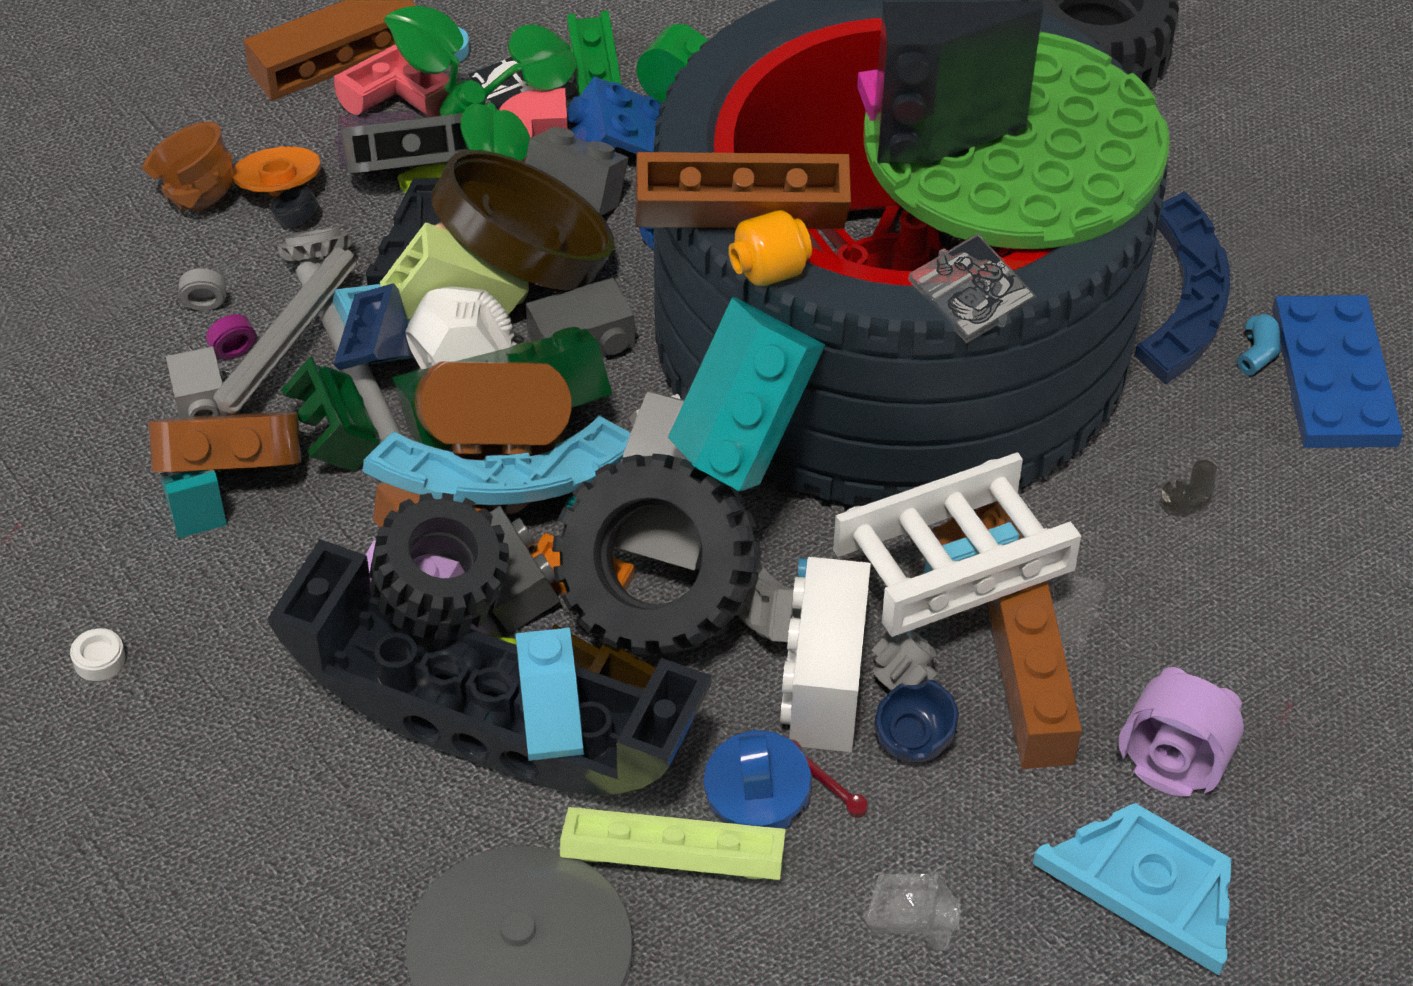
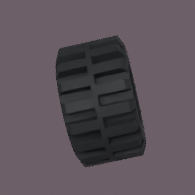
[369,493,509,639]

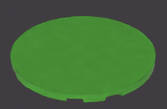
[864,32,1169,249]

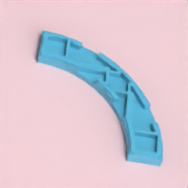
[363,416,631,505]

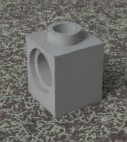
[166,347,229,418]

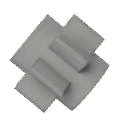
[872,630,937,690]

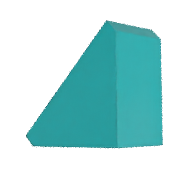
[160,469,227,539]

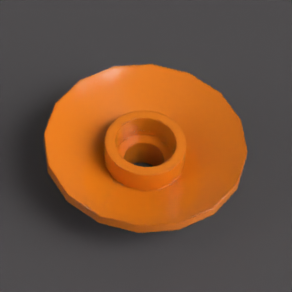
[233,146,321,197]

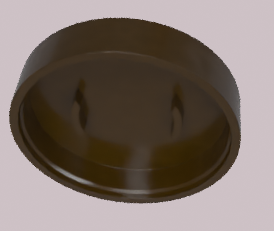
[431,150,614,290]

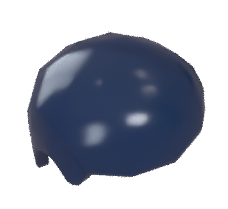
[874,680,959,763]

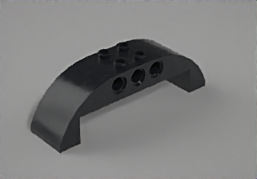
[268,539,712,795]

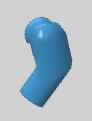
[1237,314,1281,376]

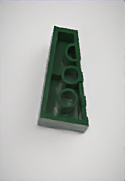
[392,327,612,450]

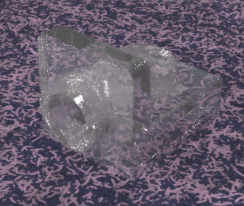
[865,874,960,951]

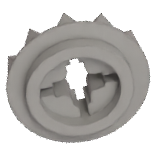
[277,227,352,261]

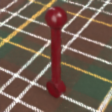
[790,739,868,818]

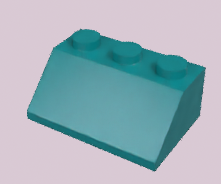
[668,297,825,492]

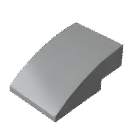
[614,391,703,570]

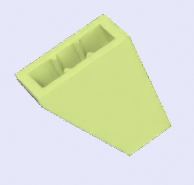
[380,222,529,319]

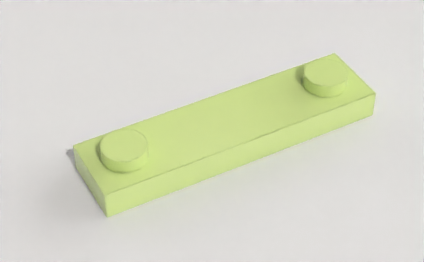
[560,807,786,880]

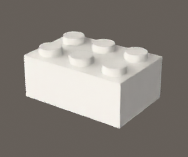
[780,557,871,752]

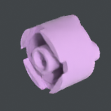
[1119,667,1244,796]

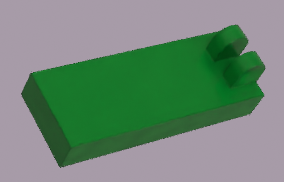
[567,11,622,96]

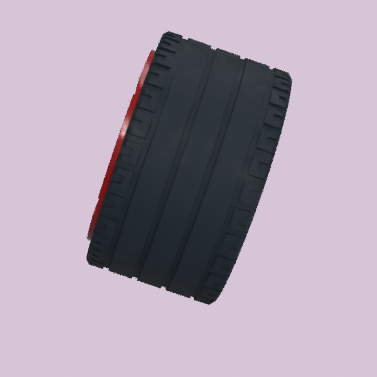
[654,0,1167,506]

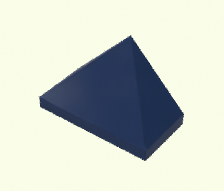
[334,283,413,370]

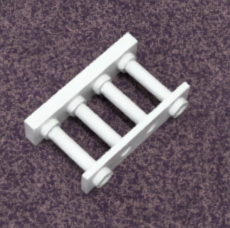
[833,452,1081,637]

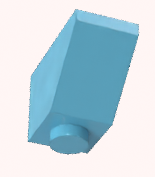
[515,628,584,761]

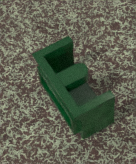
[281,356,380,472]

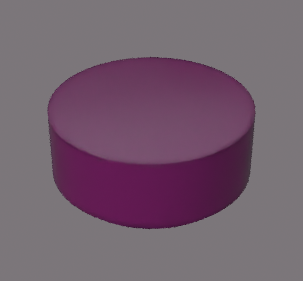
[206,314,256,359]

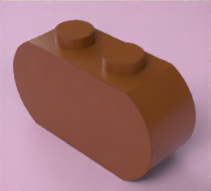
[415,361,572,454]
[148,412,301,472]

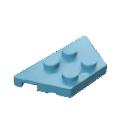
[1033,803,1231,975]

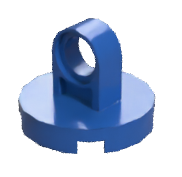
[703,730,812,829]

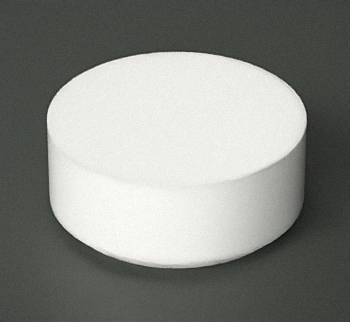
[70,628,126,681]

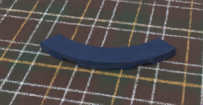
[1134,191,1230,384]

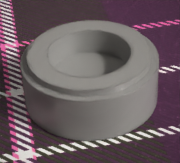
[178,268,226,311]

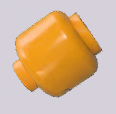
[729,210,812,286]

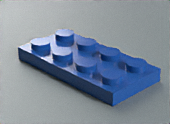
[1272,295,1403,448]

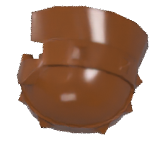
[142,121,234,212]

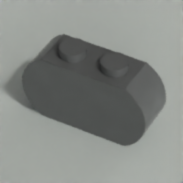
[340,113,469,173]

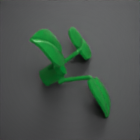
[383,6,576,161]

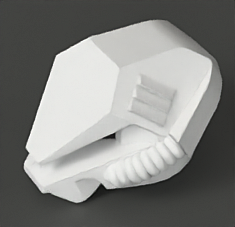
[405,286,517,370]

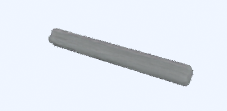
[214,247,356,414]

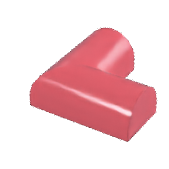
[334,44,449,117]

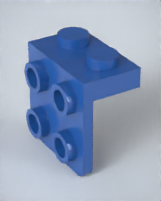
[567,76,661,154]

